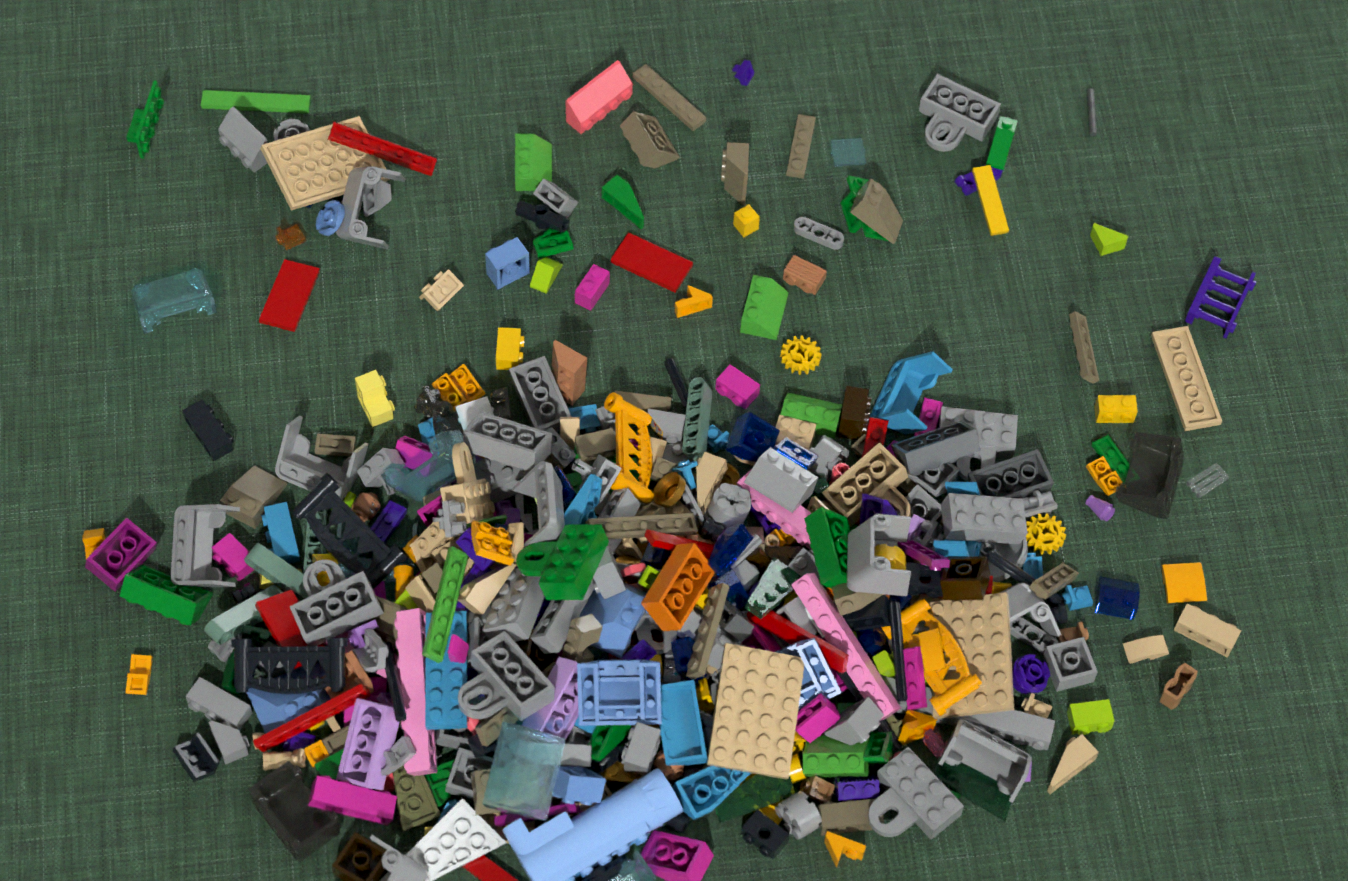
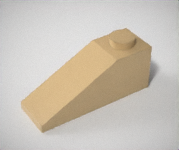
[696,452,728,516]
[458,563,516,614]
[1047,734,1098,794]

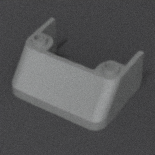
[336,166,405,249]
[275,416,368,500]
[513,461,565,560]
[171,504,240,587]
[847,514,911,596]
[1000,583,1061,636]
[938,719,1032,803]
[370,835,427,881]

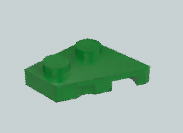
[533,229,574,259]
[424,759,455,809]

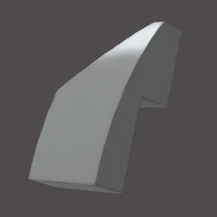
[381,736,416,776]

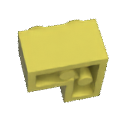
[355,370,395,427]

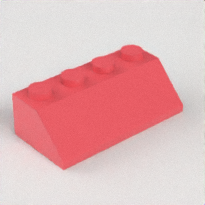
[566,60,632,134]

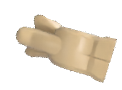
[263,748,306,771]

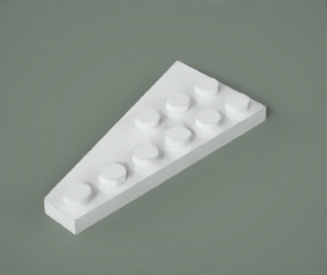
[380,799,506,881]

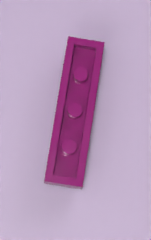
[897,540,950,571]
[494,801,580,827]

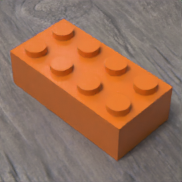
[641,543,715,631]

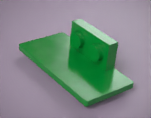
[126,80,164,159]
[840,176,888,241]

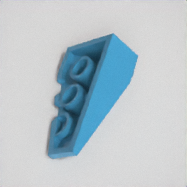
[564,474,603,525]
[672,766,751,820]

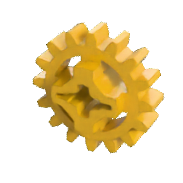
[780,335,822,375]
[1025,513,1066,555]

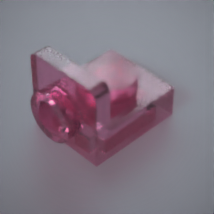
[922,728,949,759]

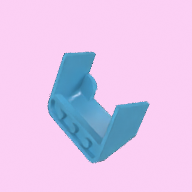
[870,351,953,434]
[933,482,982,558]

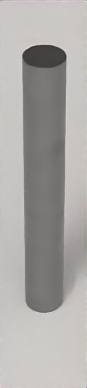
[1087,89,1097,136]

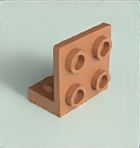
[321,650,374,699]

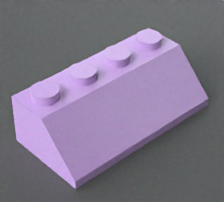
[520,657,579,744]
[337,698,399,790]

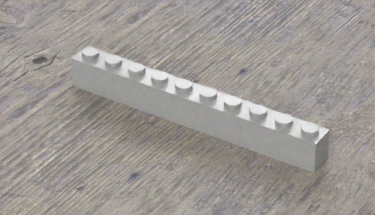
[530,488,641,654]
[851,675,1055,750]

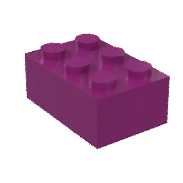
[85,518,157,592]

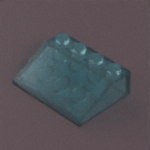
[482,722,566,821]

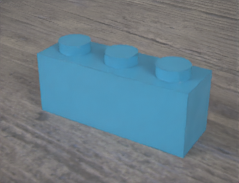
[261,502,300,564]

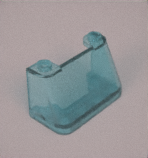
[131,268,217,334]
[381,430,476,502]

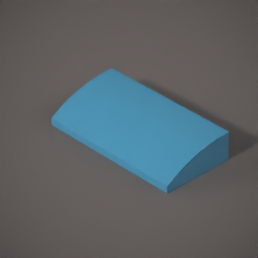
[659,680,707,765]

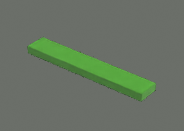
[201,90,311,114]
[422,546,468,663]

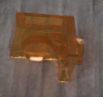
[275,224,306,250]

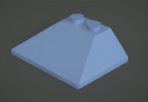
[580,582,648,658]
[776,638,842,711]
[577,659,662,726]
[246,661,331,734]

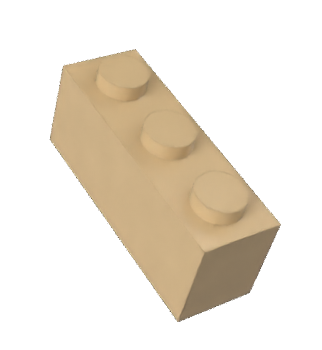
[1174,603,1241,658]

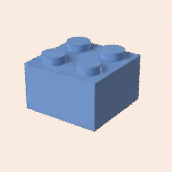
[485,237,530,289]
[545,765,606,805]

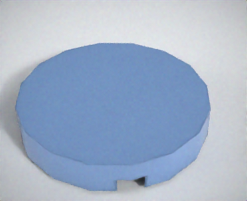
[316,200,345,236]

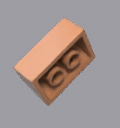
[551,340,587,406]

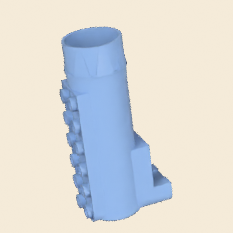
[503,768,683,881]

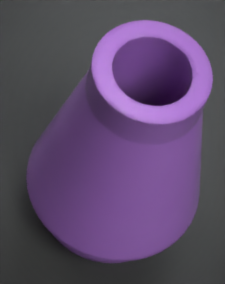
[1085,495,1115,521]

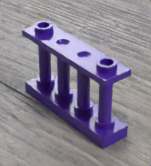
[1185,256,1257,339]

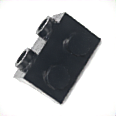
[173,732,219,782]

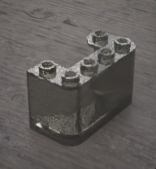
[248,761,341,863]

